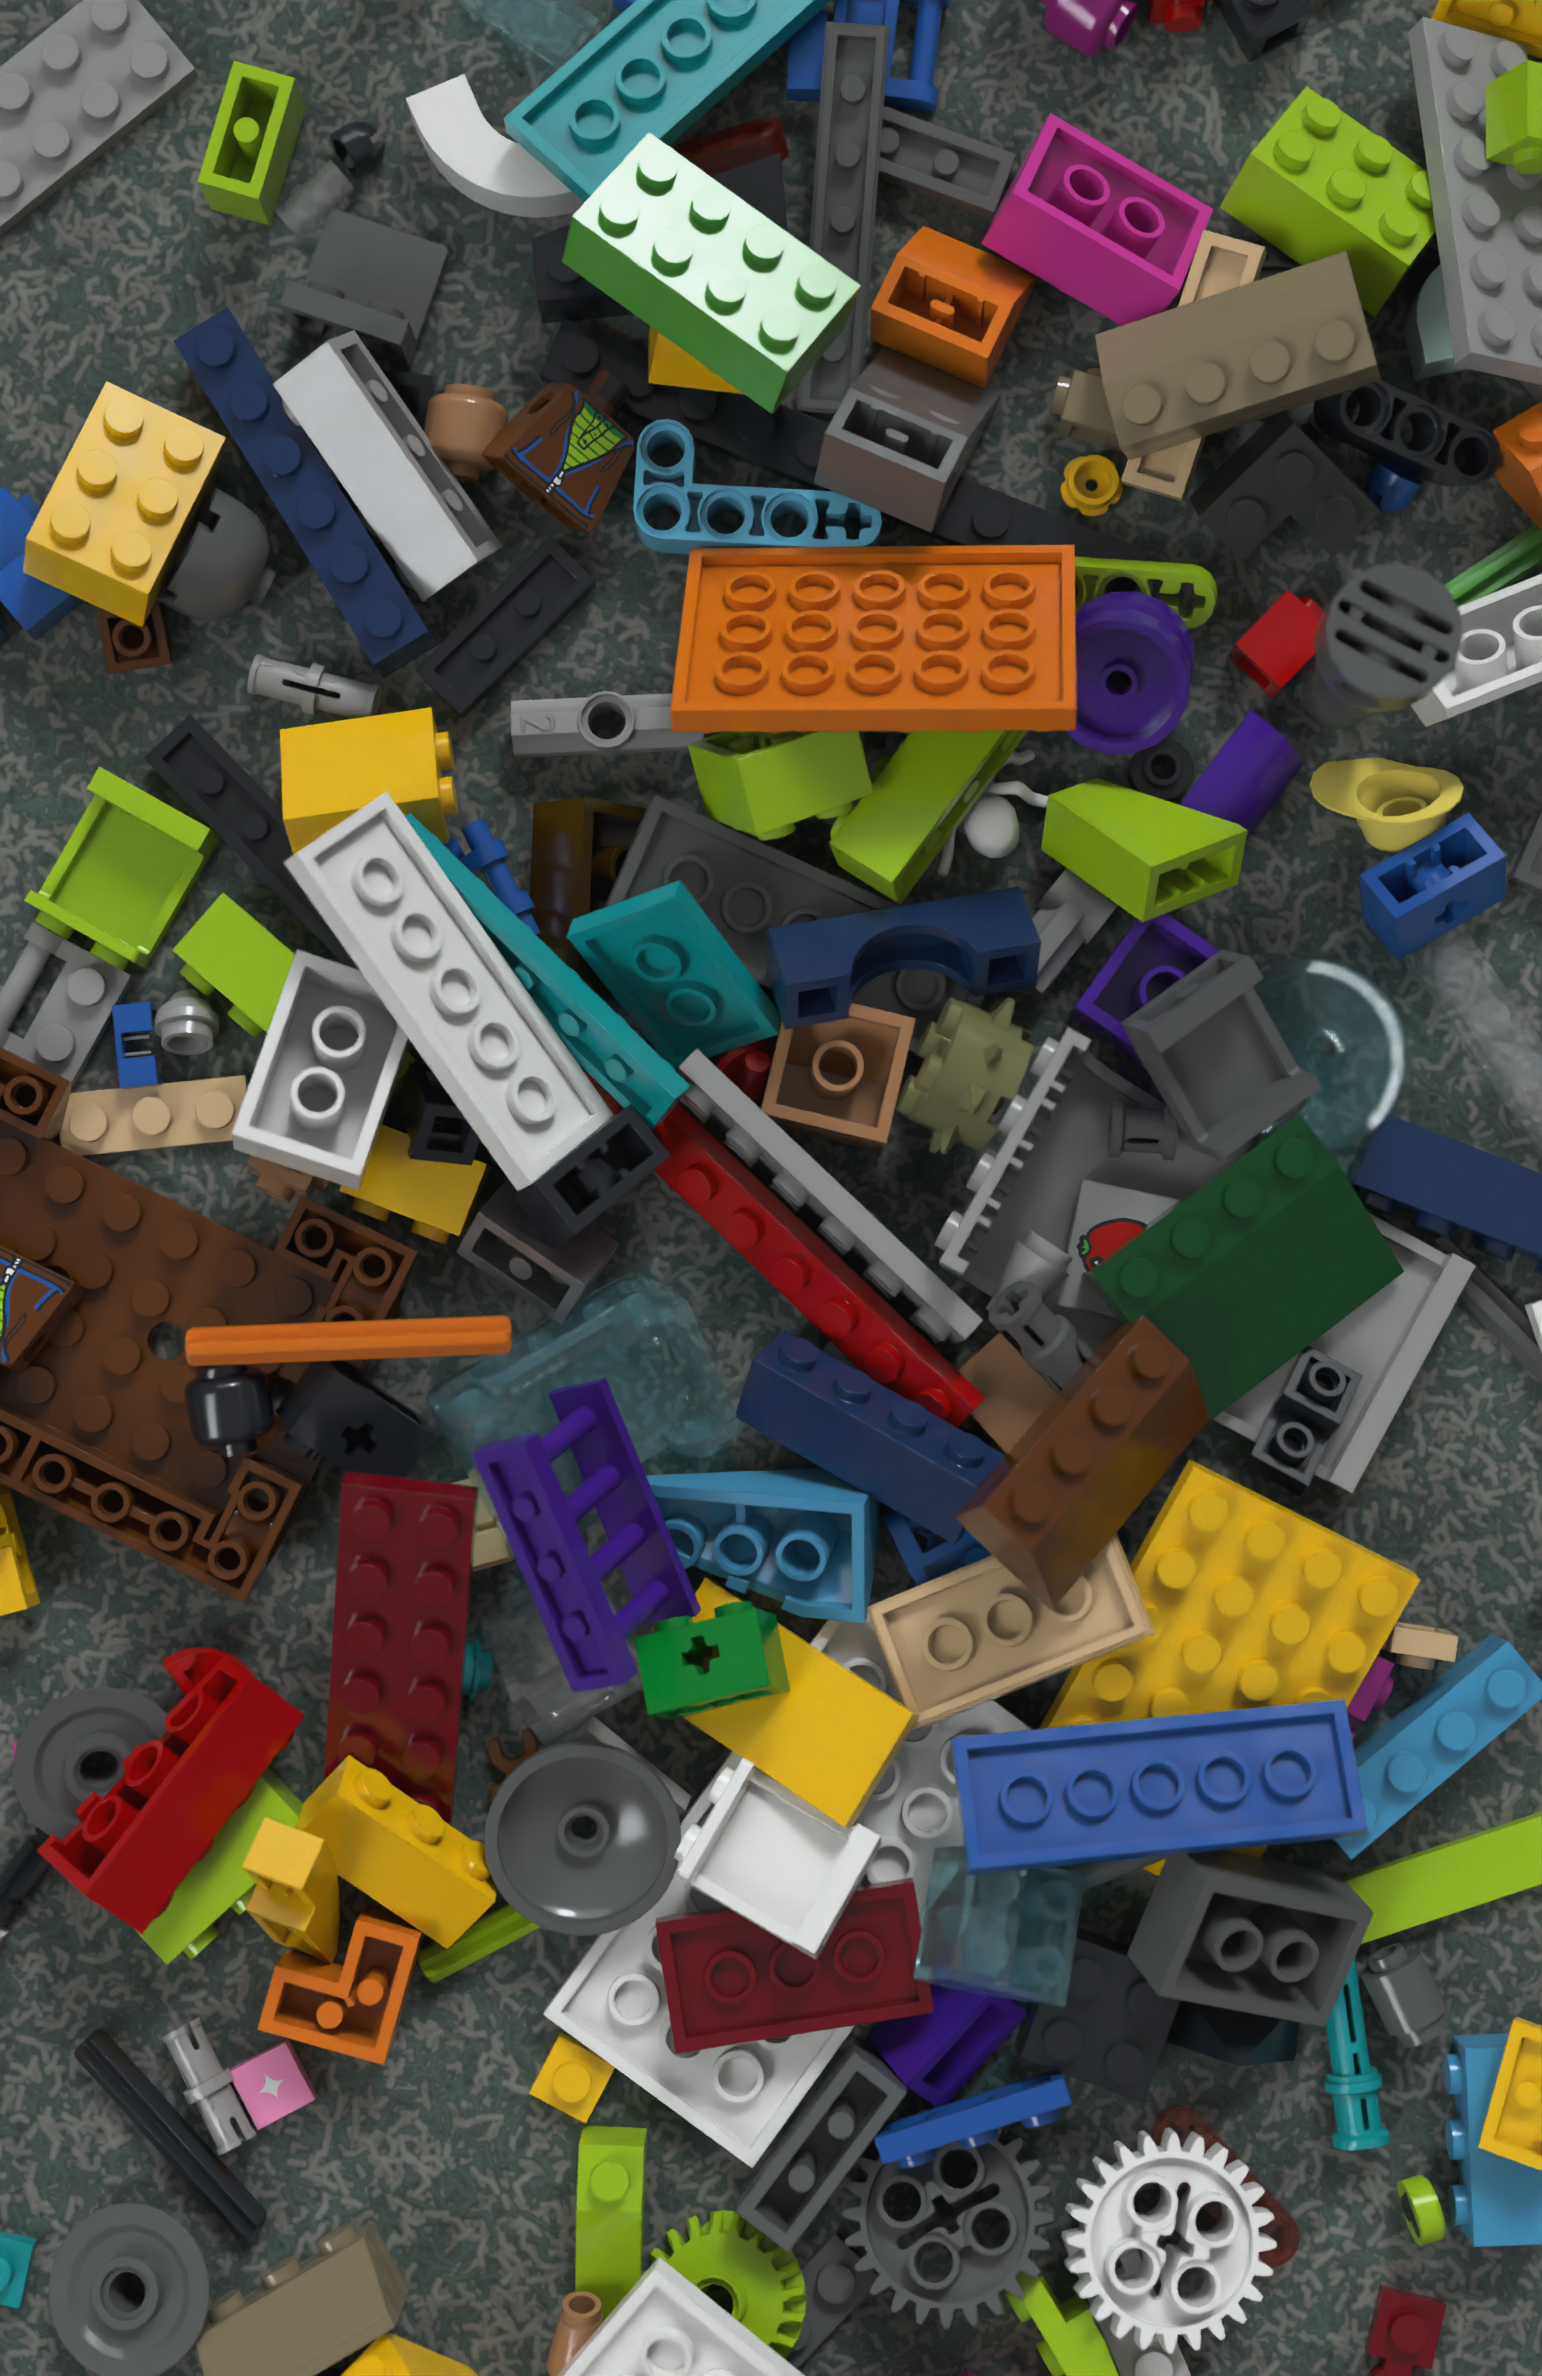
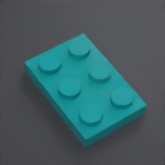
[567,880,782,1069]

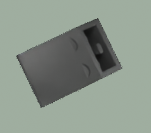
[814,346,1001,533]

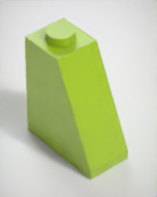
[1041,778,1248,922]

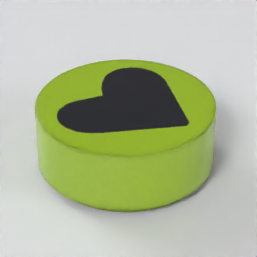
[1397,2174,1446,2246]

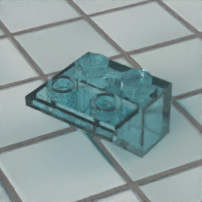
[913,1846,1085,2007]

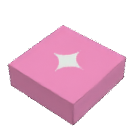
[230,2038,317,2130]

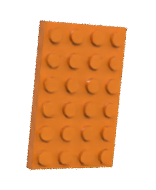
[670,545,1076,734]

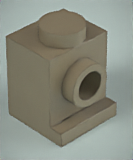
[1049,368,1124,453]

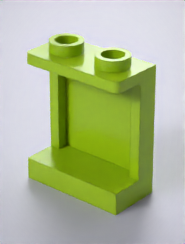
[24,766,221,971]

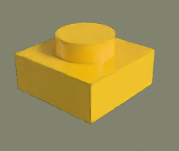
[529,2031,615,2124]

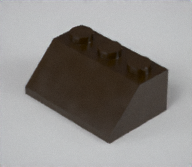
[530,797,647,1001]

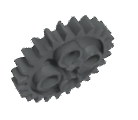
[842,2109,1056,2330]

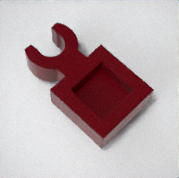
[1365,2285,1446,2376]

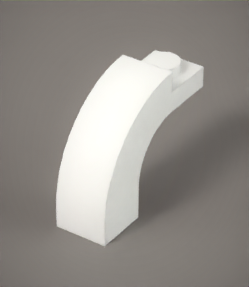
[406,74,584,218]

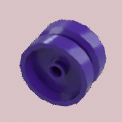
[1065,592,1195,754]

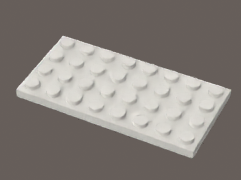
[543,1612,1035,2168]

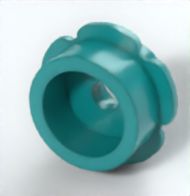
[463,1638,493,1702]

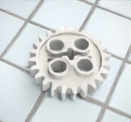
[1061,2128,1277,2353]

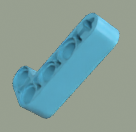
[633,419,882,554]

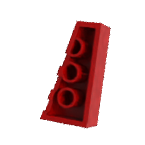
[36,1656,305,1934]

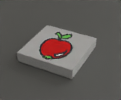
[1055,1179,1179,1318]

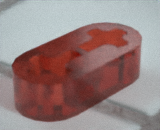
[672,117,789,176]

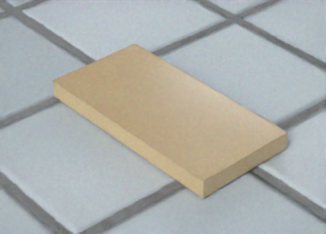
[867,1533,1156,1730]

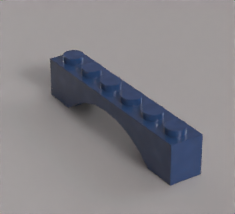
[174,307,437,678]

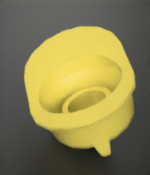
[1309,757,1464,853]

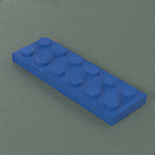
[951,1699,1368,1875]

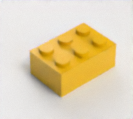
[23,381,226,627]

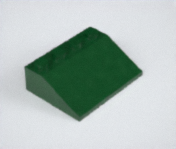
[1082,1114,1404,1424]

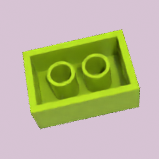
[1220,86,1436,317]

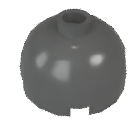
[157,488,276,621]

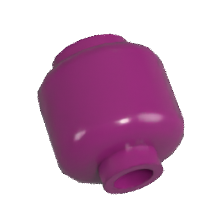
[1040,0,1138,57]

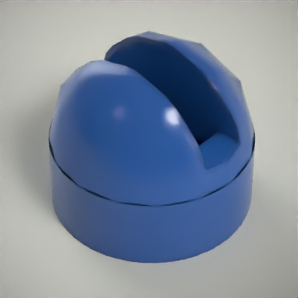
[1365,459,1422,514]

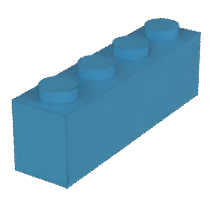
[1332,1634,1542,1860]

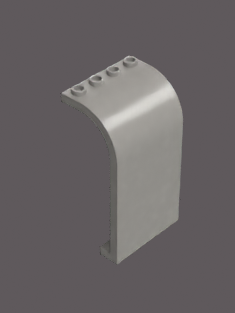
[934,1028,1476,1493]

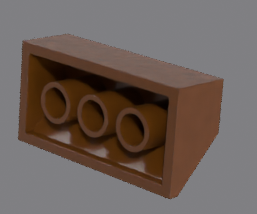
[954,1315,1209,1610]

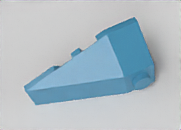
[646,1468,880,1623]

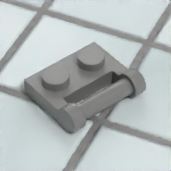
[0,921,135,1088]

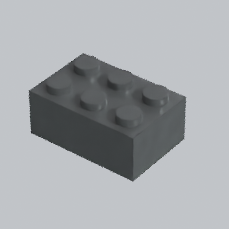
[1127,1850,1374,2027]

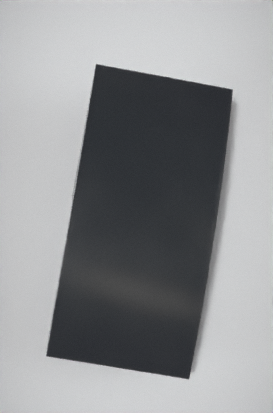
[1243,1346,1363,1496]

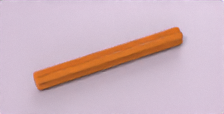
[185,1315,513,1366]

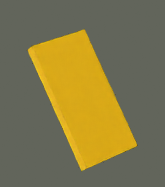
[639,1577,919,1828]

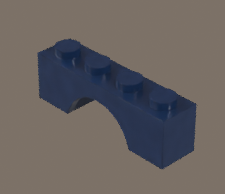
[767,886,1041,1029]

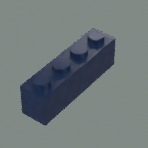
[1347,1112,1542,1276]
[734,1330,1006,1545]

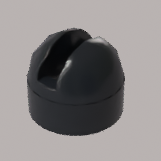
[330,121,385,180]

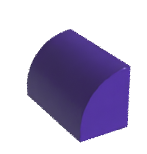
[1179,710,1303,840]
[867,1945,1027,2107]

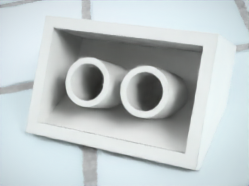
[1411,574,1542,727]

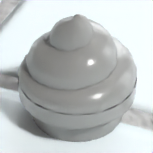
[155,987,219,1055]

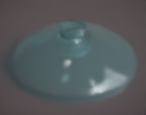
[1253,958,1408,1150]

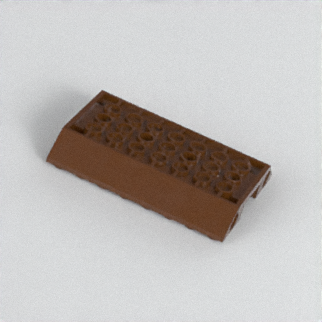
[0,1047,419,1603]

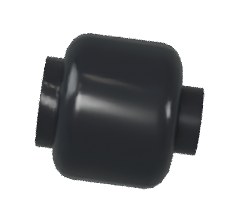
[184,1364,275,1457]

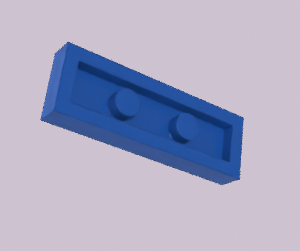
[875,2070,1072,2168]

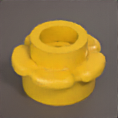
[1060,455,1123,517]

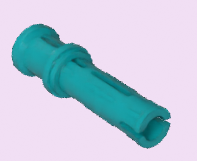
[1323,1958,1391,2150]

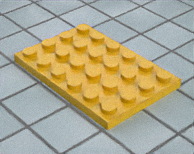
[1039,1459,1420,1876]

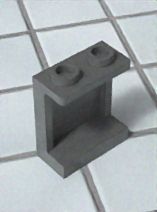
[1120,949,1321,1160]

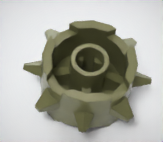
[895,997,1033,1154]

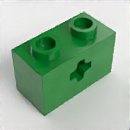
[634,1601,790,1720]

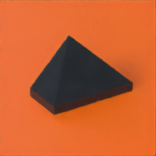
[1167,2000,1300,2066]

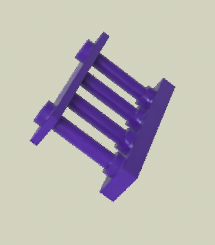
[472,1378,701,1693]

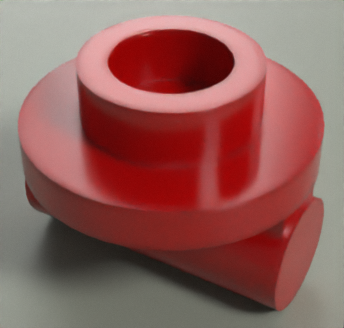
[716,1040,774,1107]

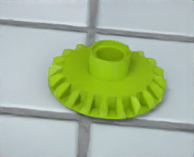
[641,2210,807,2359]

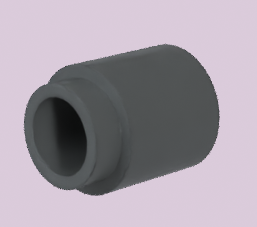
[1361,1943,1448,2047]

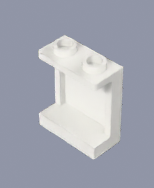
[674,1758,881,1960]

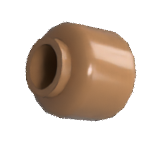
[423,384,508,483]

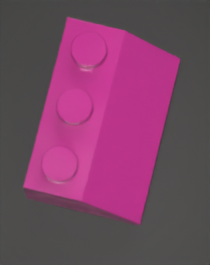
[981,113,1214,326]

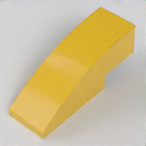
[242,1817,340,1964]

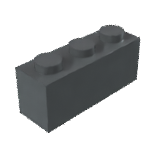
[736,2037,907,2252]

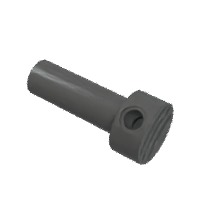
[1302,563,1463,729]

